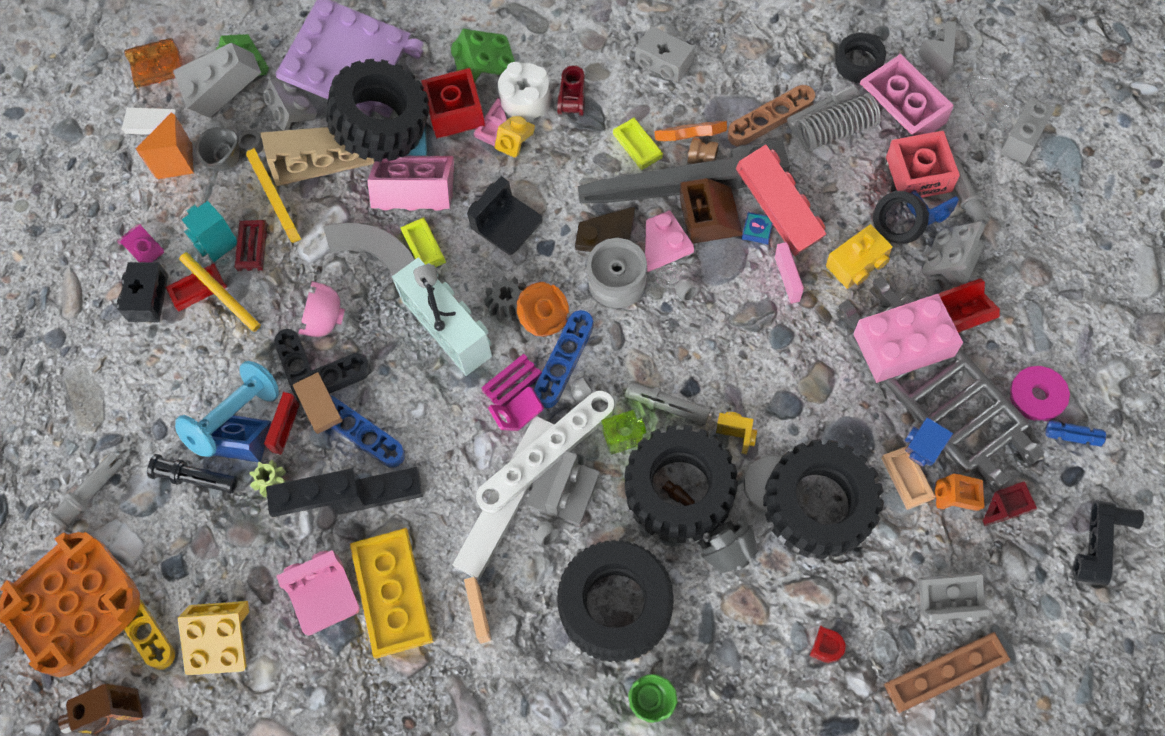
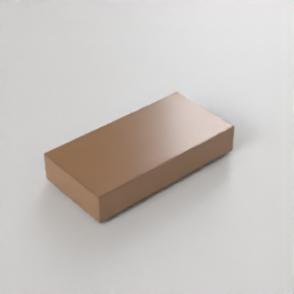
[293,372,342,434]

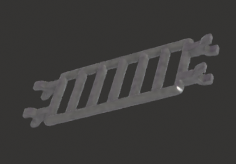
[836,276,1045,492]

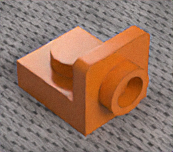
[935,473,985,511]

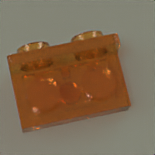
[124,38,183,88]

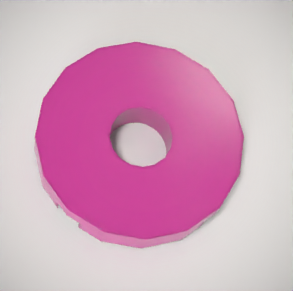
[1010,366,1070,422]

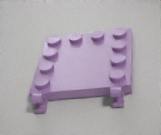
[276,0,424,118]

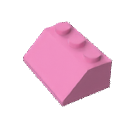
[860,54,954,136]
[368,156,454,211]

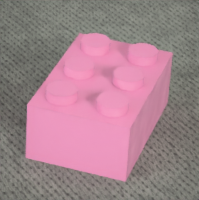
[854,294,963,383]

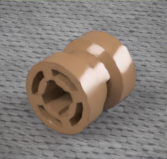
[687,138,719,164]

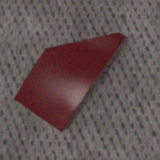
[982,481,1037,526]

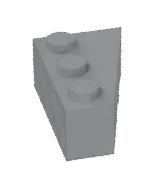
[173,43,261,118]

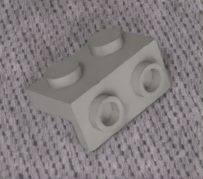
[264,78,317,131]
[918,572,991,624]

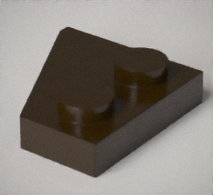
[575,207,635,252]

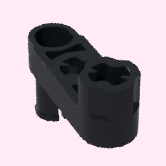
[1072,500,1144,586]

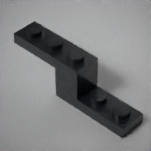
[266,467,423,517]

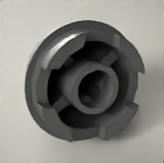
[697,516,758,573]

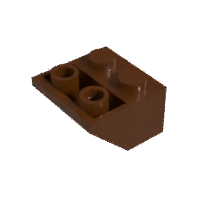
[679,178,743,244]

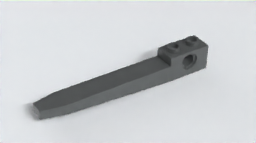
[577,140,790,203]

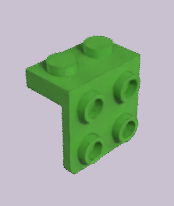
[451,29,515,83]

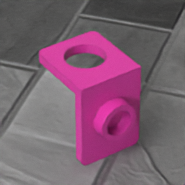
[116,224,164,262]
[488,387,544,431]

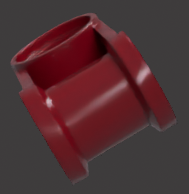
[557,65,586,116]

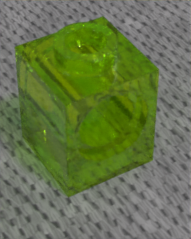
[601,409,647,455]

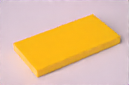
[350,528,434,659]

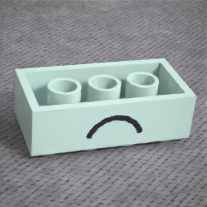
[392,257,492,376]

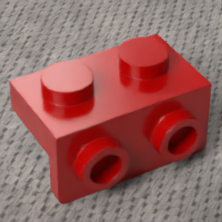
[939,278,1000,333]

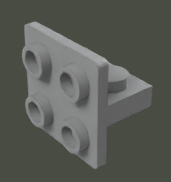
[922,221,985,287]
[526,451,599,525]

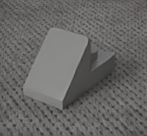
[919,21,956,79]

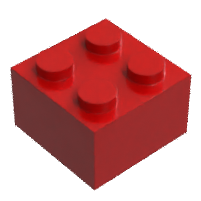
[421,68,485,139]

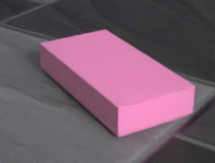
[775,242,804,304]

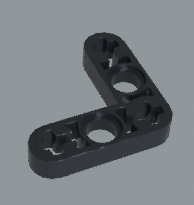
[274,329,371,401]

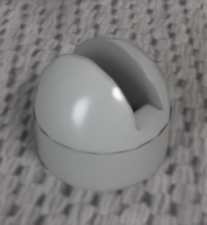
[676,278,699,302]
[571,377,593,402]
[533,521,559,548]

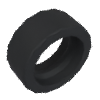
[835,32,886,83]
[873,191,929,244]

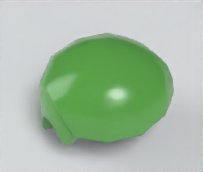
[628,674,678,723]

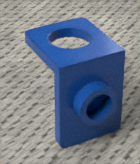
[907,190,959,226]

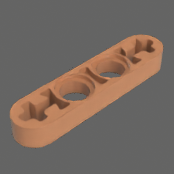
[728,85,815,146]

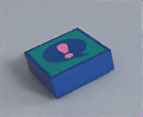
[742,212,773,244]

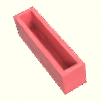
[736,145,826,257]

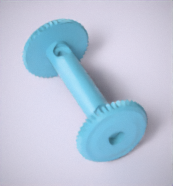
[175,361,279,457]

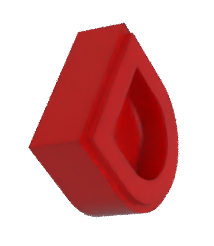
[809,625,846,663]

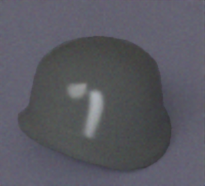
[196,127,241,171]

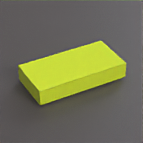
[613,118,663,171]
[400,217,446,268]

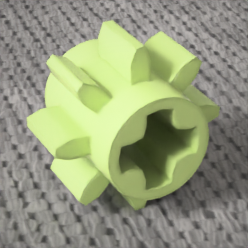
[249,460,286,497]

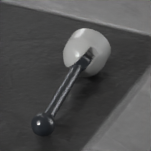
[413,264,445,331]

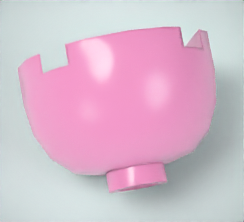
[298,281,345,337]

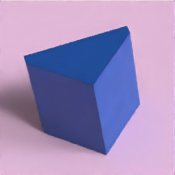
[211,415,271,462]

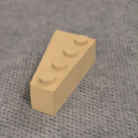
[261,127,374,186]

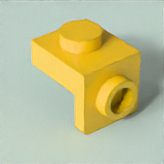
[494,116,535,158]
[716,412,757,454]

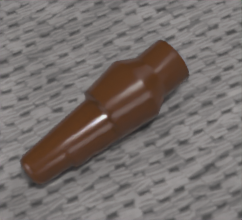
[662,480,695,506]

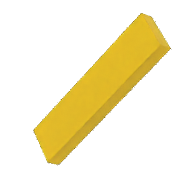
[246,148,301,243]

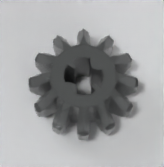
[484,276,526,323]

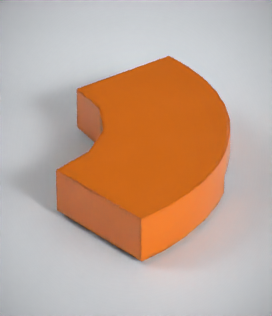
[654,121,727,141]

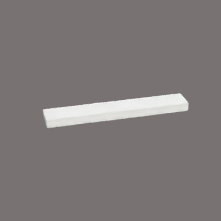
[452,416,554,580]

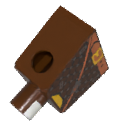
[58,683,143,734]

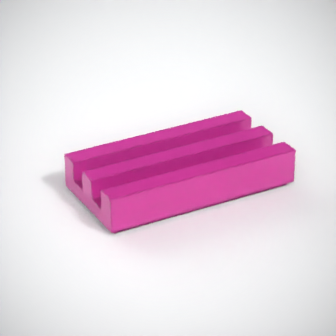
[481,354,542,406]

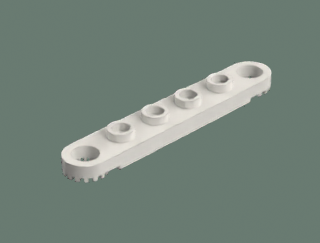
[476,391,614,513]

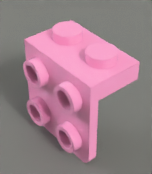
[276,550,360,635]

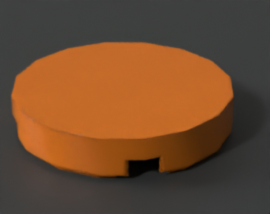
[517,281,569,337]

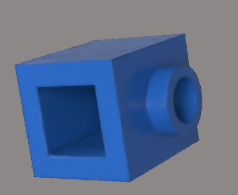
[905,417,953,467]

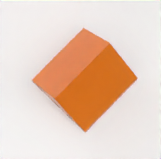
[136,112,194,179]

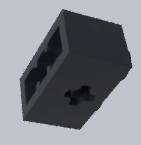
[117,262,168,323]

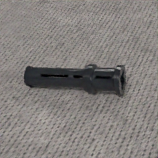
[147,454,238,494]

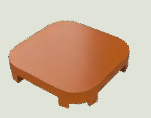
[0,532,140,677]

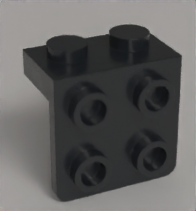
[467,176,543,255]

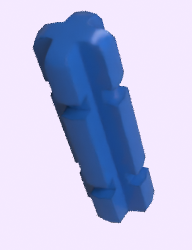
[1045,421,1106,447]

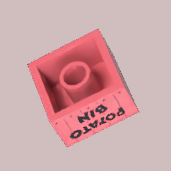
[886,130,960,198]

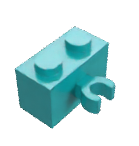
[181,200,237,262]

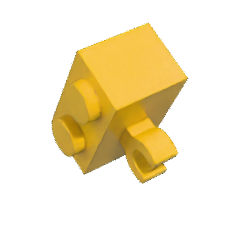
[825,224,893,289]

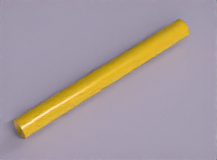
[179,252,261,332]

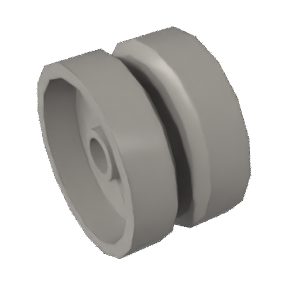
[586,238,647,309]

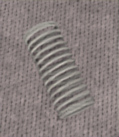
[796,93,881,152]

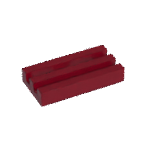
[234,220,268,271]

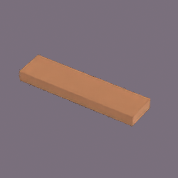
[884,632,1011,713]

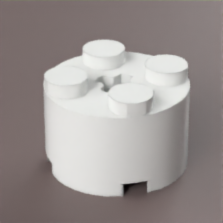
[498,62,551,123]

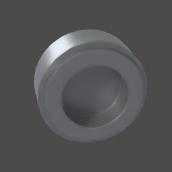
[238,130,264,156]

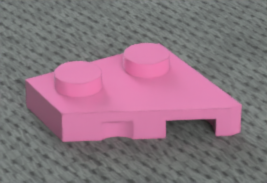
[645,210,694,272]

